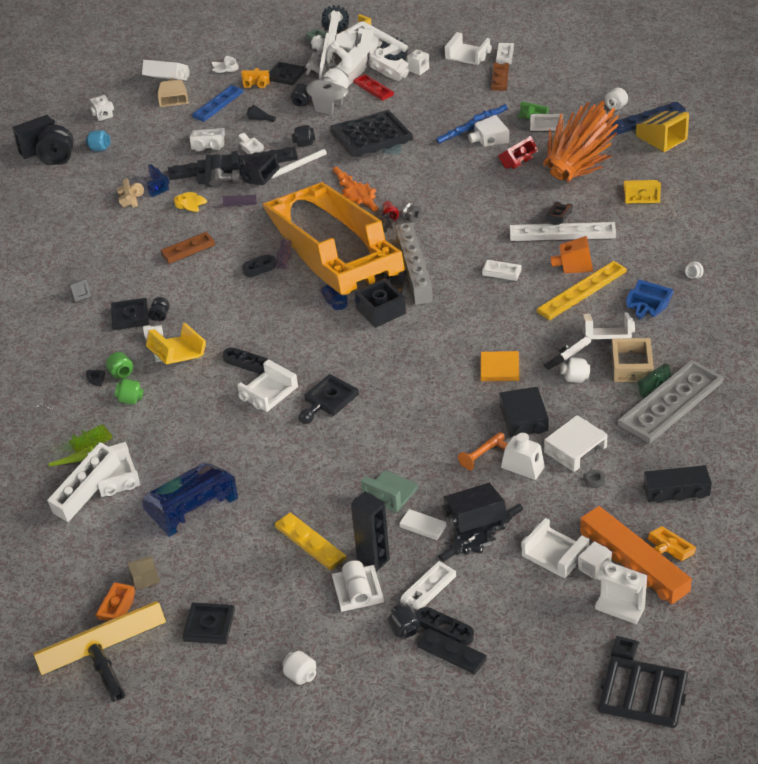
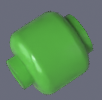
[106,352,133,380]
[115,378,144,405]

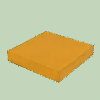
[481,351,519,381]

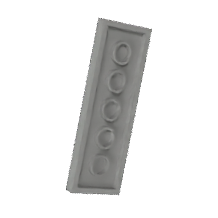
[618,360,723,444]

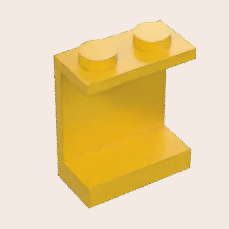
[146,323,206,364]

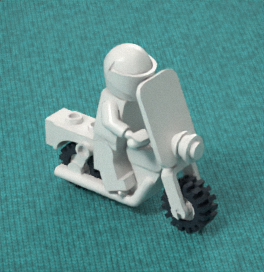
[311,5,409,88]

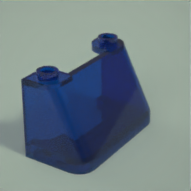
[143,463,238,537]

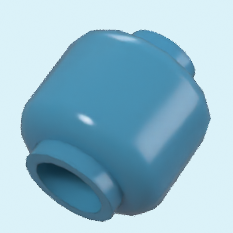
[85,130,110,151]

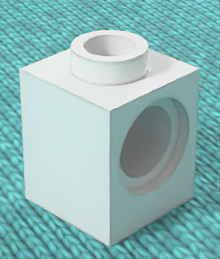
[407,49,429,75]
[578,541,612,580]

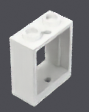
[142,60,189,81]

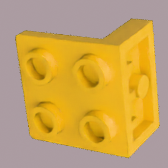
[624,180,661,203]

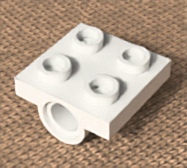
[332,561,384,612]

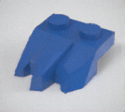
[626,279,673,320]

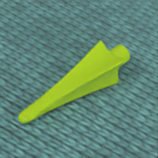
[48,445,94,467]

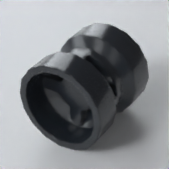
[148,297,170,321]

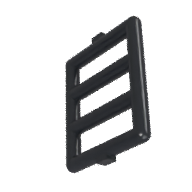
[598,657,688,728]

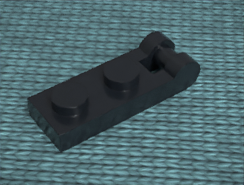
[546,202,573,225]

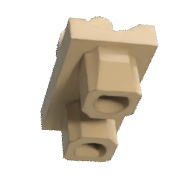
[117,178,144,207]

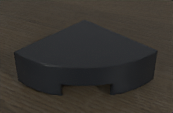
[86,370,106,387]

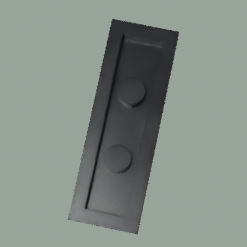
[417,628,487,675]

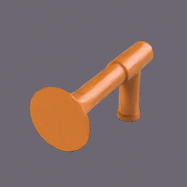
[458,432,508,471]

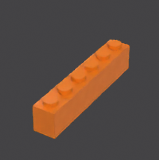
[580,506,692,604]

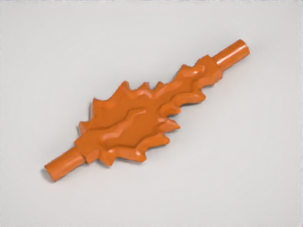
[333,166,378,212]

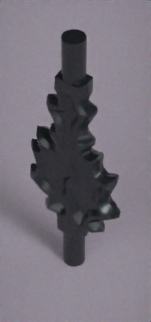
[438,503,523,562]

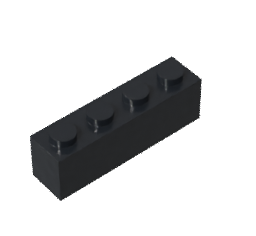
[351,491,390,572]

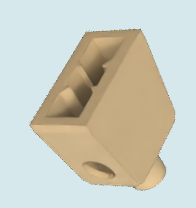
[158,78,189,107]

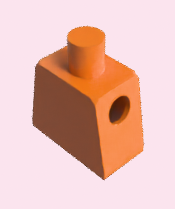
[550,236,593,273]

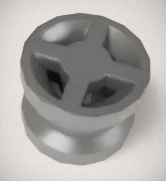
[400,202,422,222]

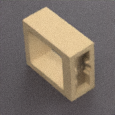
[612,338,654,382]

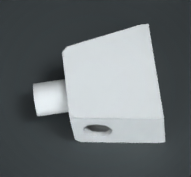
[468,115,509,147]
[501,433,545,480]

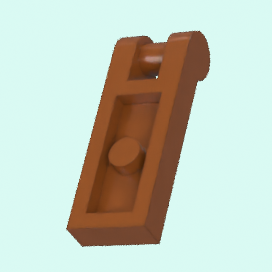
[491,63,509,91]

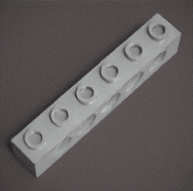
[395,223,433,305]

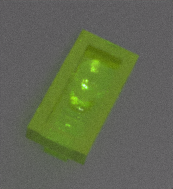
[69,424,113,452]

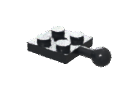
[298,374,359,424]

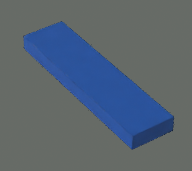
[192,85,243,122]

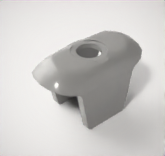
[306,80,349,115]

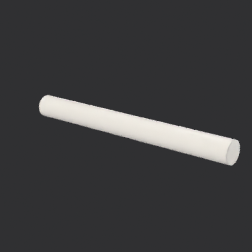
[271,149,327,178]

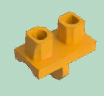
[241,68,270,88]

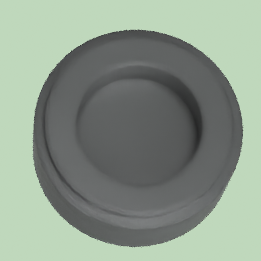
[585,470,605,488]

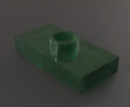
[638,363,671,398]

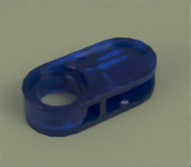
[321,285,348,310]

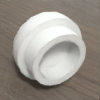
[685,261,704,279]

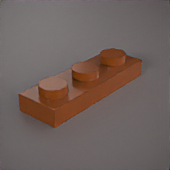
[160,231,215,264]

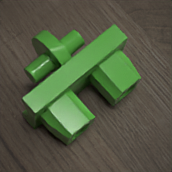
[518,101,549,120]

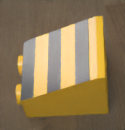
[636,111,689,152]

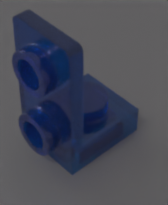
[147,164,170,197]

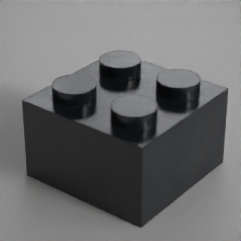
[354,279,406,328]

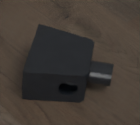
[240,154,280,185]

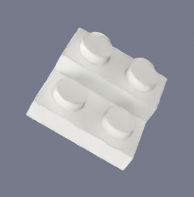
[190,128,225,151]

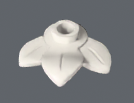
[212,56,239,73]

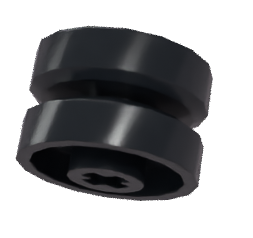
[36,125,74,165]

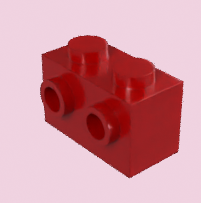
[498,136,539,169]

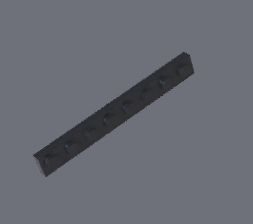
[168,147,298,180]

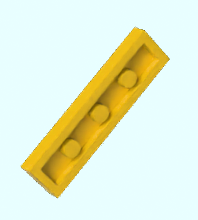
[275,512,346,571]

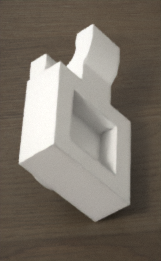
[238,133,264,154]

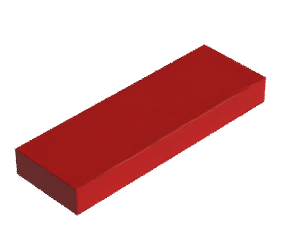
[353,74,394,101]

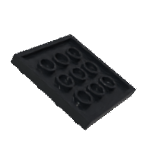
[330,109,413,157]

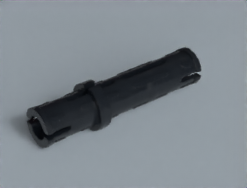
[88,644,126,702]

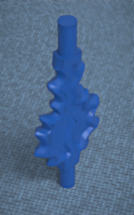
[436,104,508,144]

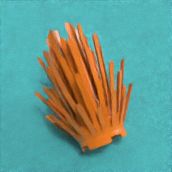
[543,101,619,183]

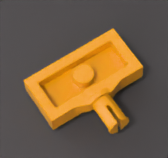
[648,526,696,561]

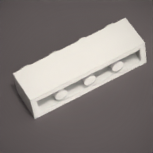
[47,442,120,522]

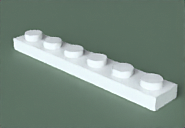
[510,222,616,241]

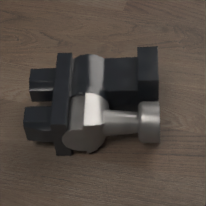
[197,151,241,187]

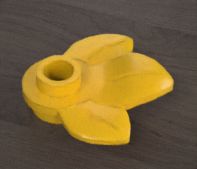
[174,192,207,212]

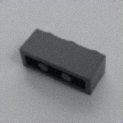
[643,465,712,503]

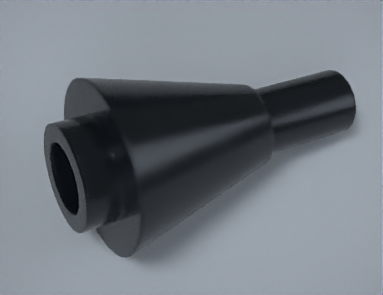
[247,105,276,122]

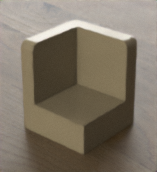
[127,556,160,591]

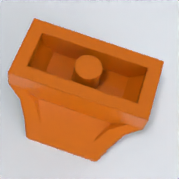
[95,582,135,622]

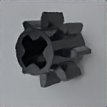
[375,212,394,233]

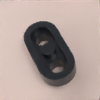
[242,255,276,277]

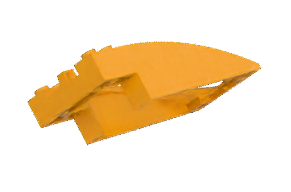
[262,182,405,295]

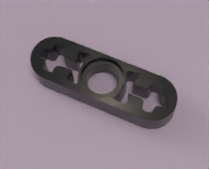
[222,347,270,374]
[416,607,474,645]

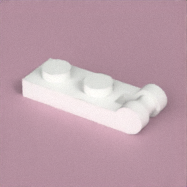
[400,561,456,612]

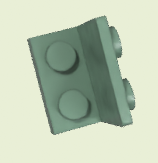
[361,470,418,513]

